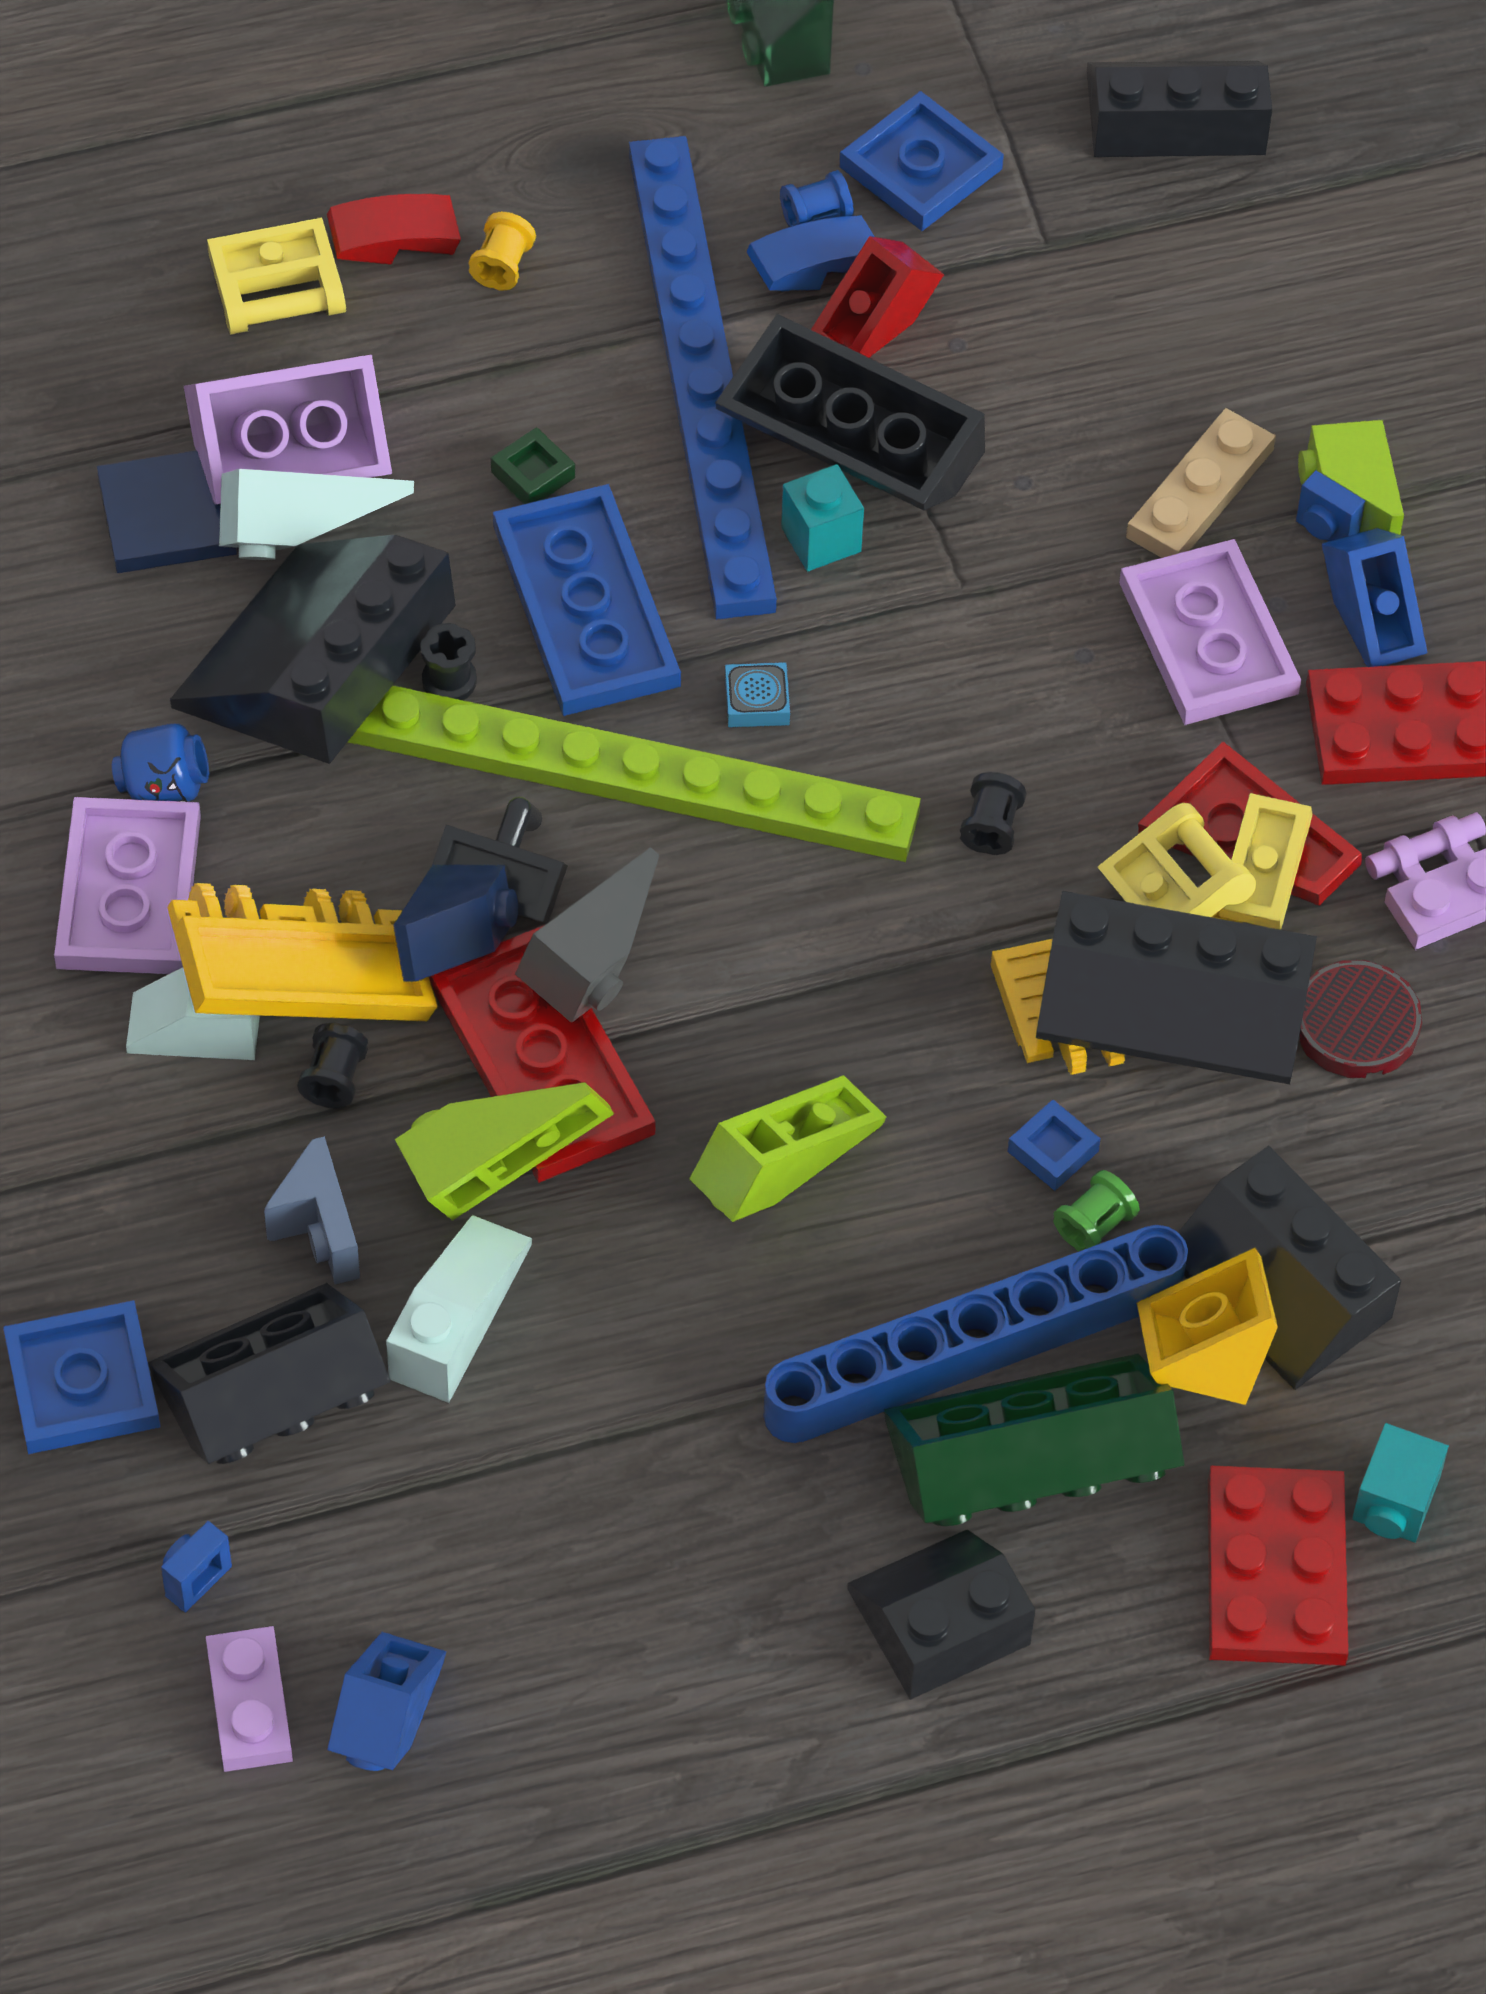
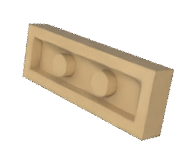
[1126,408,1276,558]

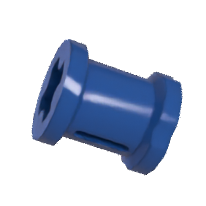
[780,170,854,227]

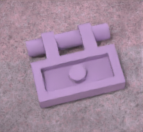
[1365,812,1486,950]

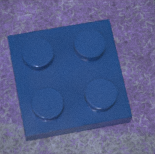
[839,91,1004,231]
[3,1300,160,1454]

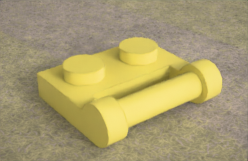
[207,218,346,335]
[1098,803,1256,917]

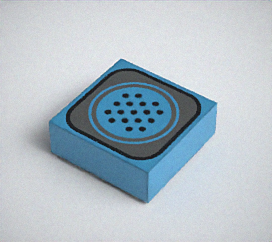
[725,662,790,727]

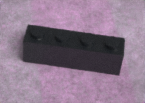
[715,314,985,511]
[1036,891,1317,1085]

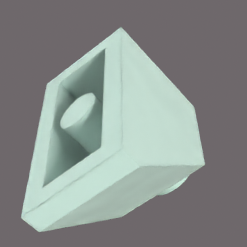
[126,967,260,1060]

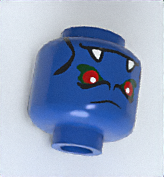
[112,723,209,802]

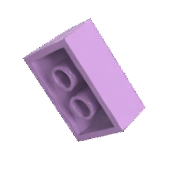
[184,355,392,504]

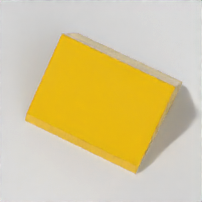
[1137,1247,1278,1405]

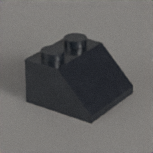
[847,1529,1036,1700]

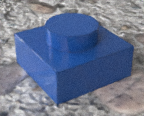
[1296,470,1365,542]
[1007,1100,1101,1191]
[161,1521,232,1613]

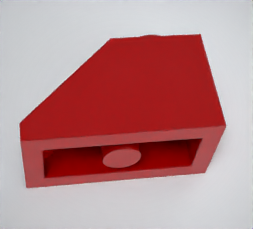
[811,236,944,358]

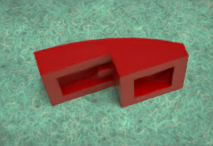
[327,194,461,265]

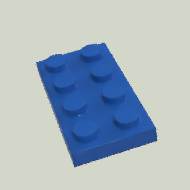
[493,484,681,716]

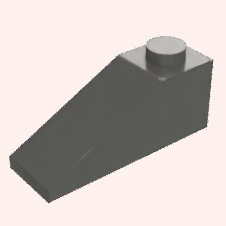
[515,847,659,1023]

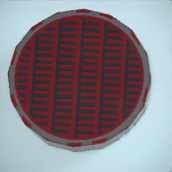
[1299,960,1422,1078]

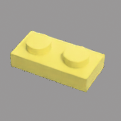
[1219,793,1312,930]

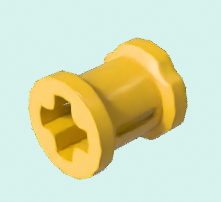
[468,211,536,291]

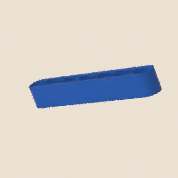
[763,1225,1188,1443]

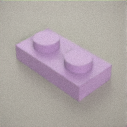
[206,1626,293,1772]

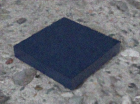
[97,450,237,573]

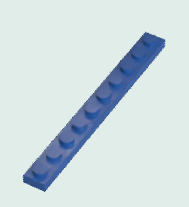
[629,136,777,620]

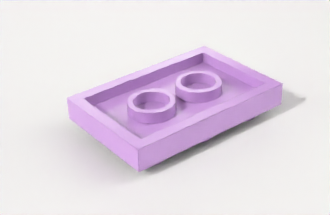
[1119,539,1301,725]
[54,797,201,974]

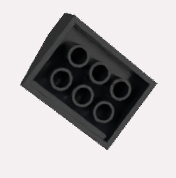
[170,535,456,764]

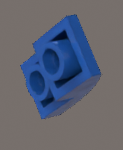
[747,215,875,291]

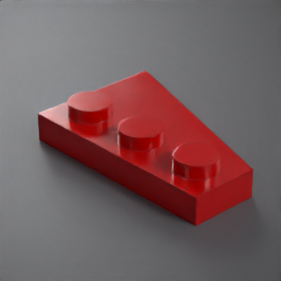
[1138,742,1362,906]

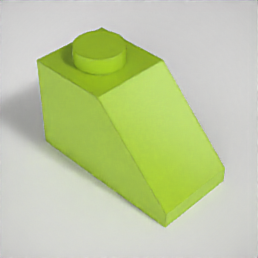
[1298,420,1404,535]

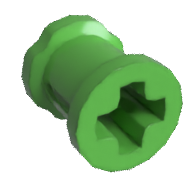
[1053,1170,1140,1252]

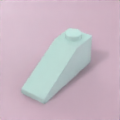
[219,469,414,560]
[386,1215,532,1403]

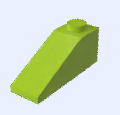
[690,1075,887,1222]
[395,1082,614,1221]

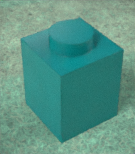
[781,464,864,572]
[1352,1423,1449,1543]

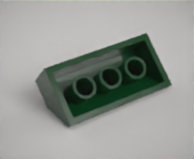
[884,1353,1185,1526]

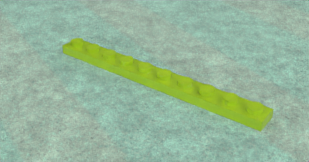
[348,685,921,862]

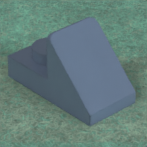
[264,1136,360,1284]

